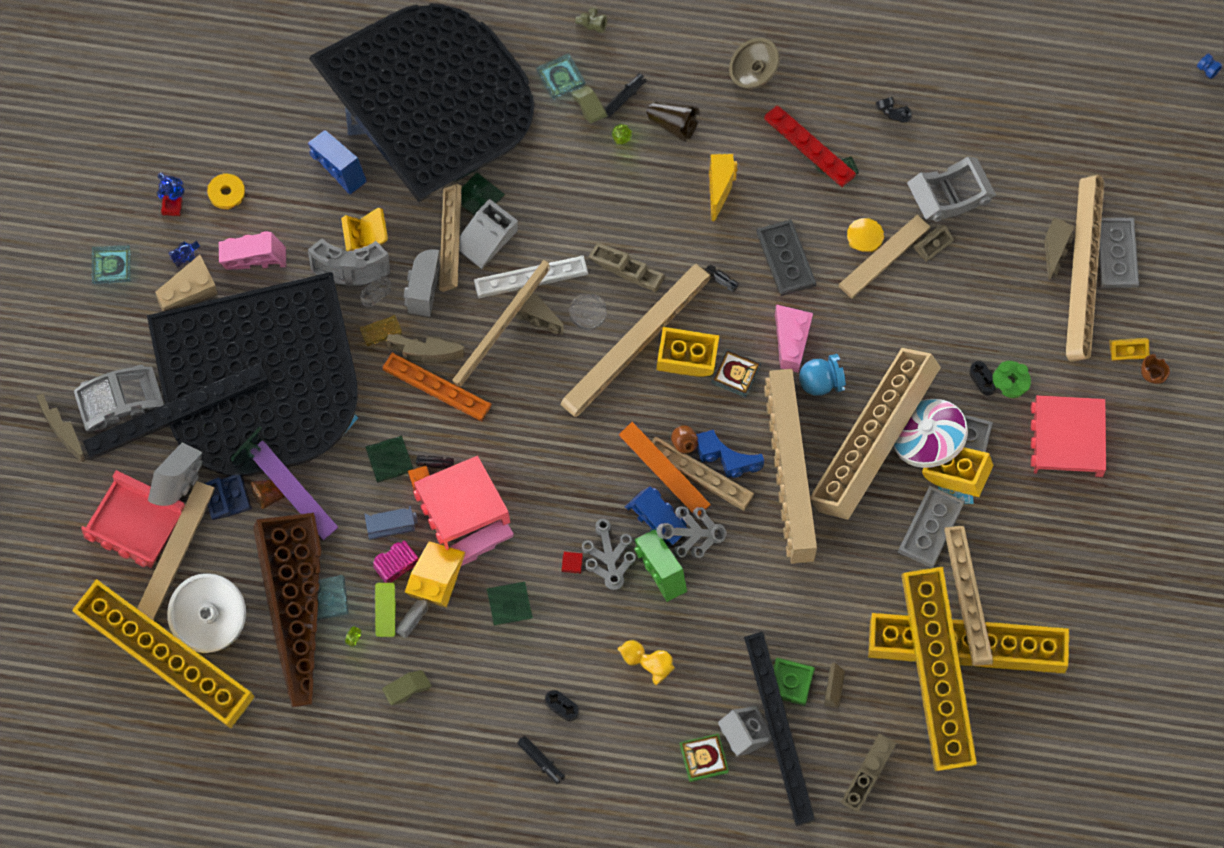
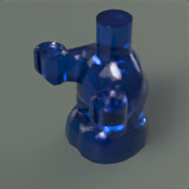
[156,172,184,200]
[168,240,200,268]

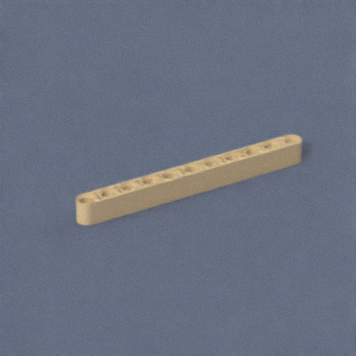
[1066,175,1104,362]
[560,264,711,417]

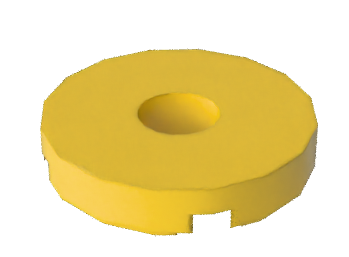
[207,174,245,210]

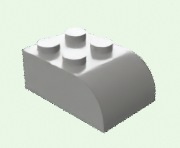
[404,249,440,317]
[148,443,203,506]

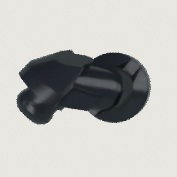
[875,97,912,123]

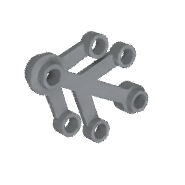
[657,507,727,558]
[582,519,636,590]

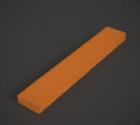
[382,353,491,422]
[618,422,711,516]

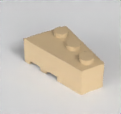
[155,255,217,311]

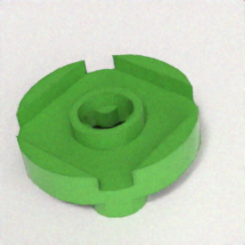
[993,361,1031,398]

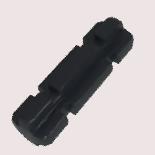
[705,264,739,292]
[416,455,454,469]

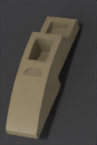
[387,334,464,363]
[841,734,897,813]

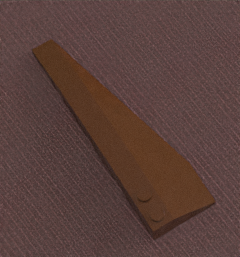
[253,513,321,708]

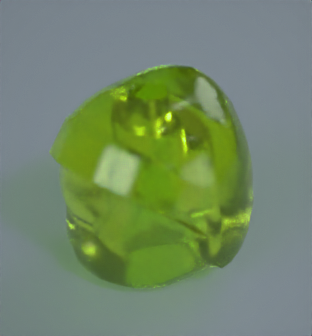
[612,124,632,144]

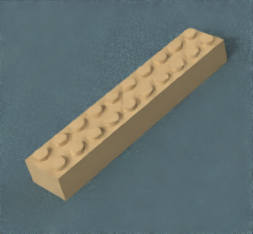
[810,348,941,520]
[764,369,817,564]

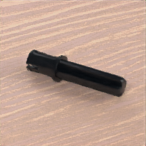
[604,73,647,117]
[517,736,566,785]

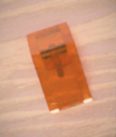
[251,480,285,509]

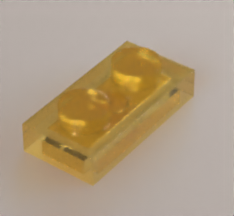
[360,315,402,346]

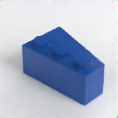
[308,130,367,194]
[624,486,687,547]

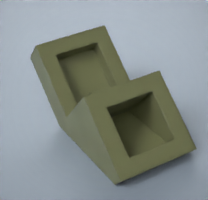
[571,86,607,123]
[382,670,432,706]

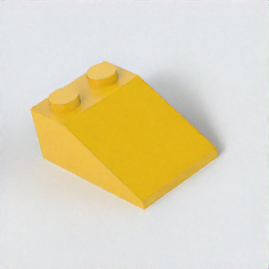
[709,154,737,221]
[405,541,465,608]

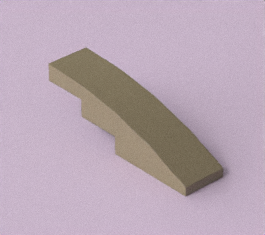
[588,243,665,292]
[36,394,85,462]

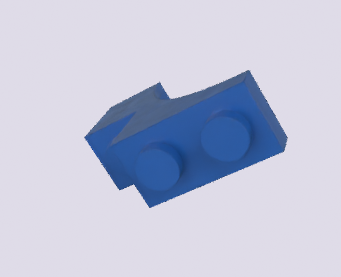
[696,430,765,478]

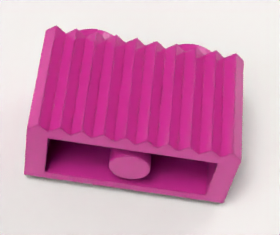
[373,541,419,583]

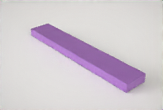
[248,440,338,541]

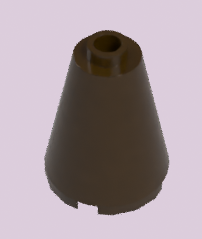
[646,102,700,142]

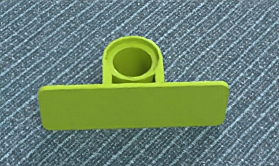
[375,583,396,637]

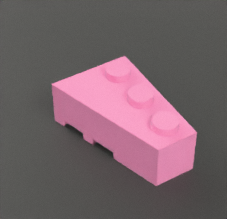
[219,231,286,270]
[775,305,813,373]

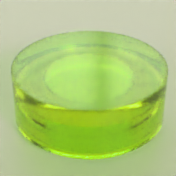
[345,626,361,647]

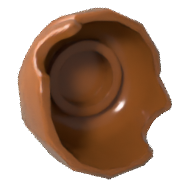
[1141,354,1170,384]

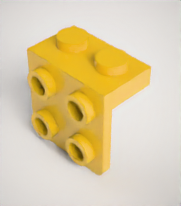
[341,208,388,251]

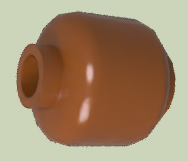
[671,425,698,454]

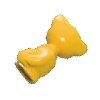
[618,640,675,686]

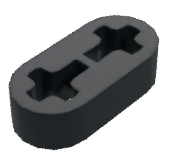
[969,361,997,396]
[545,690,579,721]

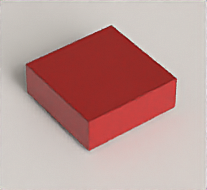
[161,196,182,216]
[561,551,583,574]

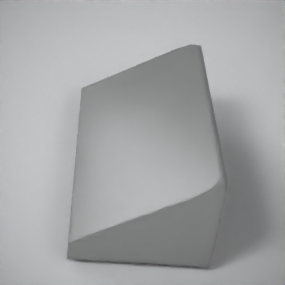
[395,600,429,638]

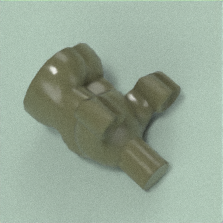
[575,7,607,33]

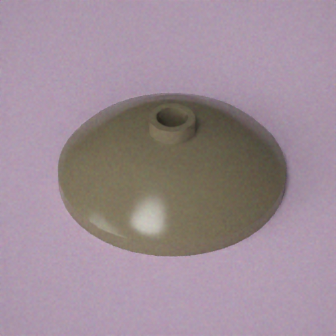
[729,38,780,89]

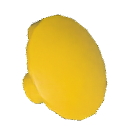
[847,218,884,252]

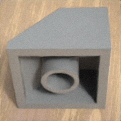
[718,706,773,756]

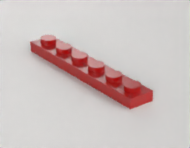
[764,105,856,188]

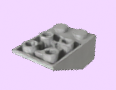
[459,199,518,269]

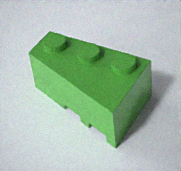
[634,529,687,602]

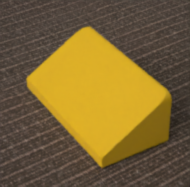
[1109,338,1150,360]

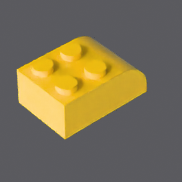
[657,327,719,377]
[922,447,994,497]

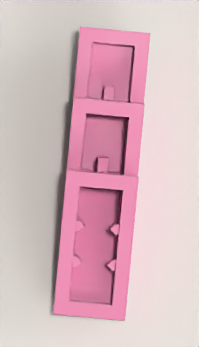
[450,520,514,566]

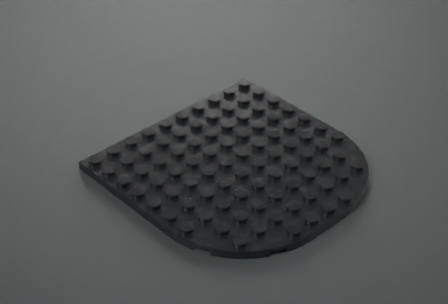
[309,3,534,203]
[147,272,358,476]

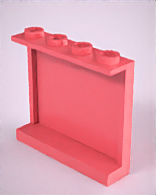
[1031,395,1106,477]
[413,456,511,550]
[81,470,185,568]

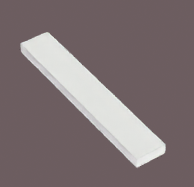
[474,256,588,299]

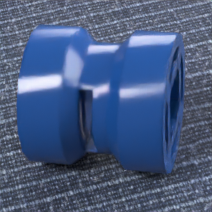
[1197,53,1223,79]

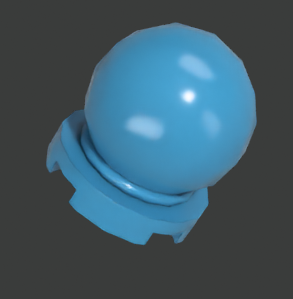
[799,354,846,396]

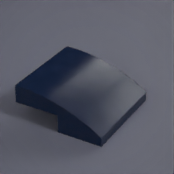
[204,475,252,520]

